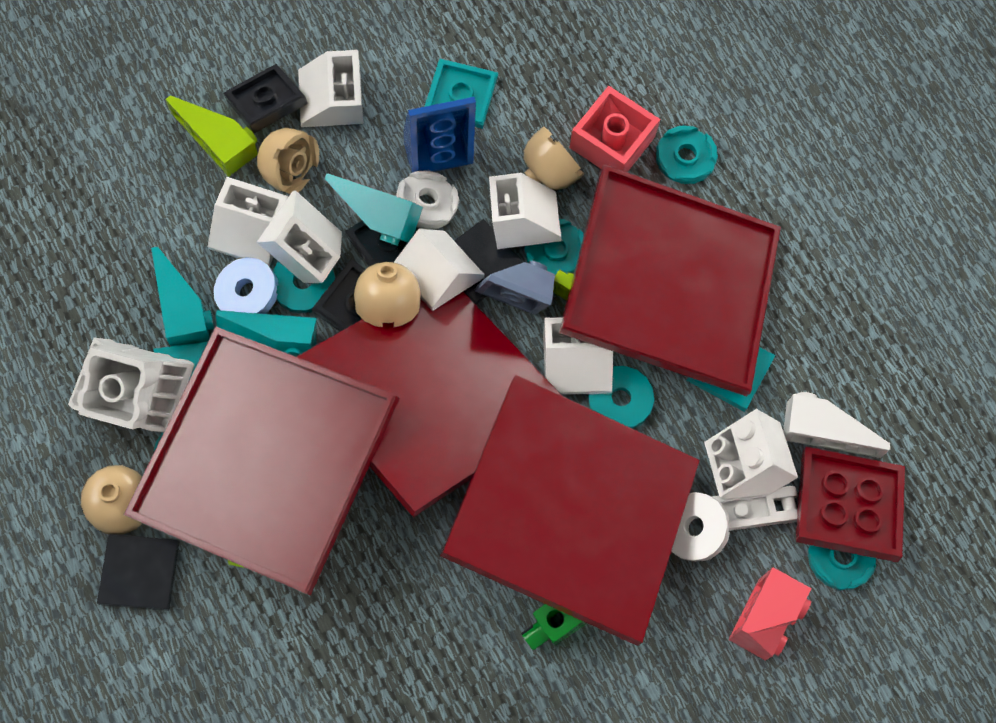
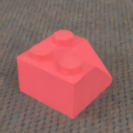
[569,86,660,172]
[728,567,812,661]

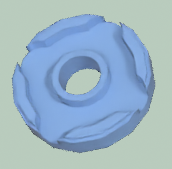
[214,257,278,314]

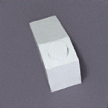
[783,392,890,458]

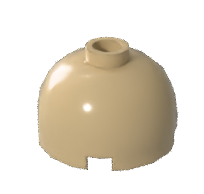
[523,127,584,190]
[257,128,320,194]
[354,262,421,327]
[81,465,142,535]

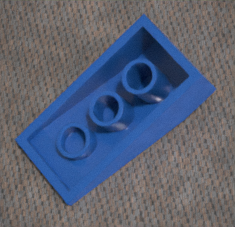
[403,97,476,173]

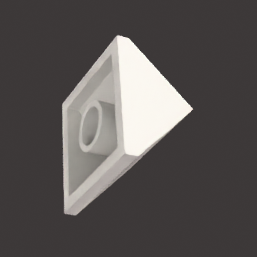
[394,229,484,311]

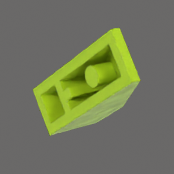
[166,95,258,177]

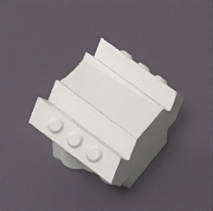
[68,337,195,432]

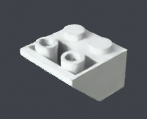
[298,50,363,127]
[489,173,562,249]
[208,177,288,267]
[257,191,342,283]
[543,317,613,394]
[704,409,798,500]

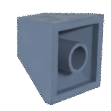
[475,261,555,314]

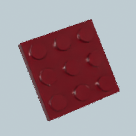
[796,447,905,563]

